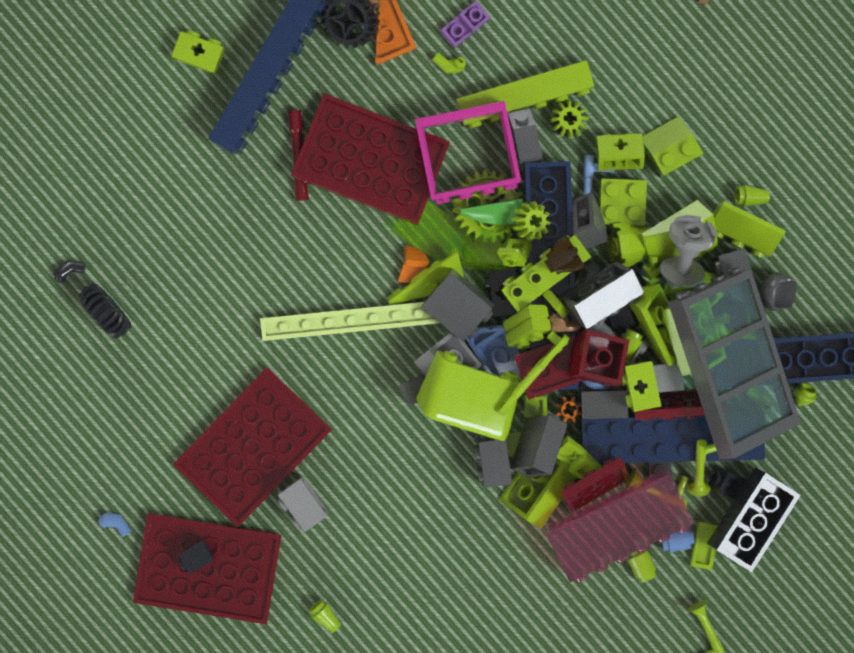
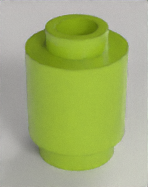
[627,547,657,583]

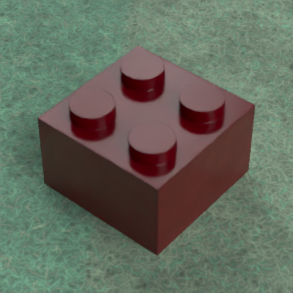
[569,330,630,387]

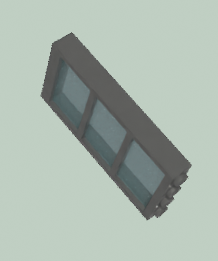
[668,267,801,459]

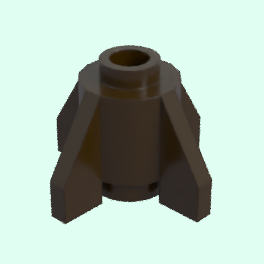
[544,235,585,275]

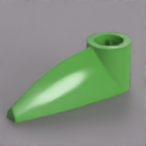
[460,198,524,224]

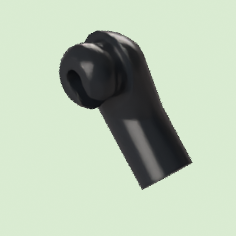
[53,261,86,283]

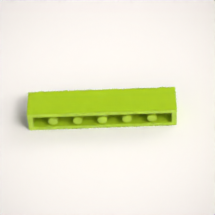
[456,60,594,129]

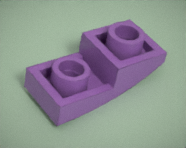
[439,1,490,49]

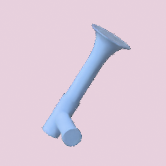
[583,155,614,195]

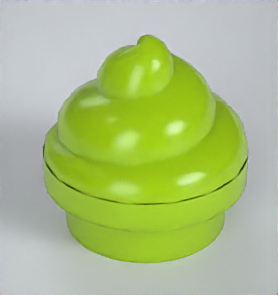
[794,382,817,406]

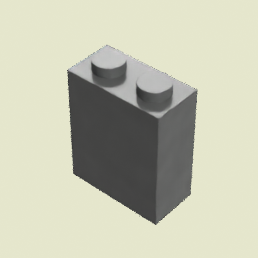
[421,269,494,342]
[510,413,567,477]

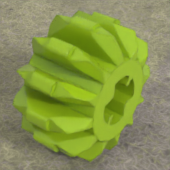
[550,100,589,139]
[511,202,551,241]

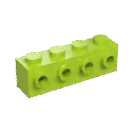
[501,234,591,312]

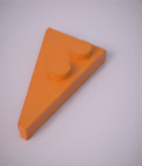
[375,0,417,66]

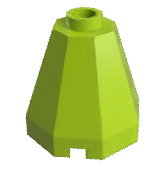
[606,222,650,267]

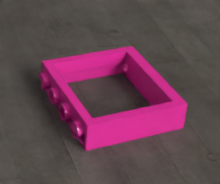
[415,101,521,204]

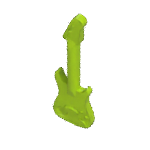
[498,331,569,415]

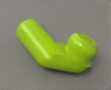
[432,53,466,74]

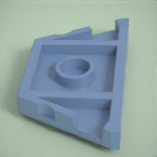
[466,325,524,379]

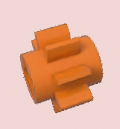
[556,396,582,423]

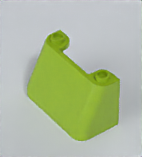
[416,350,521,441]

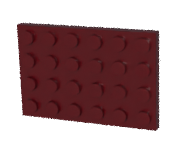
[291,93,450,226]
[173,367,332,527]
[133,513,282,625]

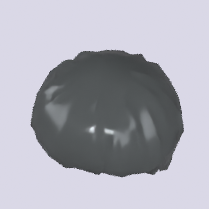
[760,272,797,311]

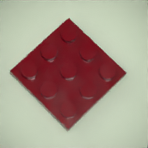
[560,457,630,513]

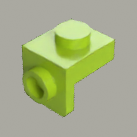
[497,239,533,267]

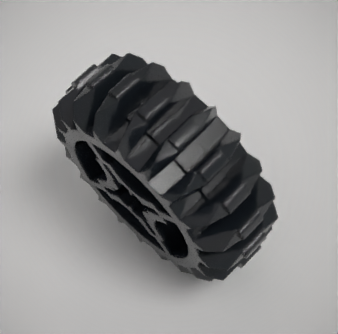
[319,0,381,49]
[78,283,132,339]

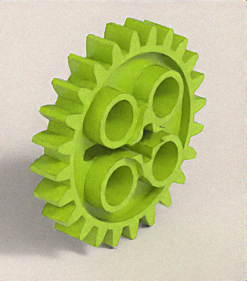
[452,170,525,244]

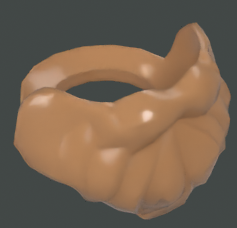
[547,313,581,335]

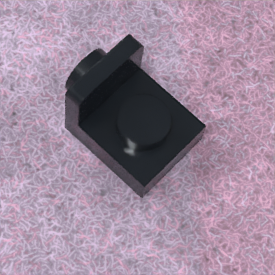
[708,466,747,499]

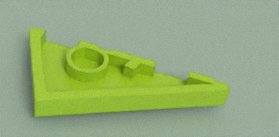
[388,248,464,305]

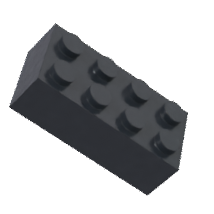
[707,467,801,572]

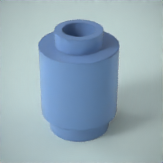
[660,527,694,553]

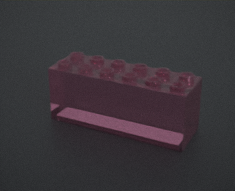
[545,468,694,583]

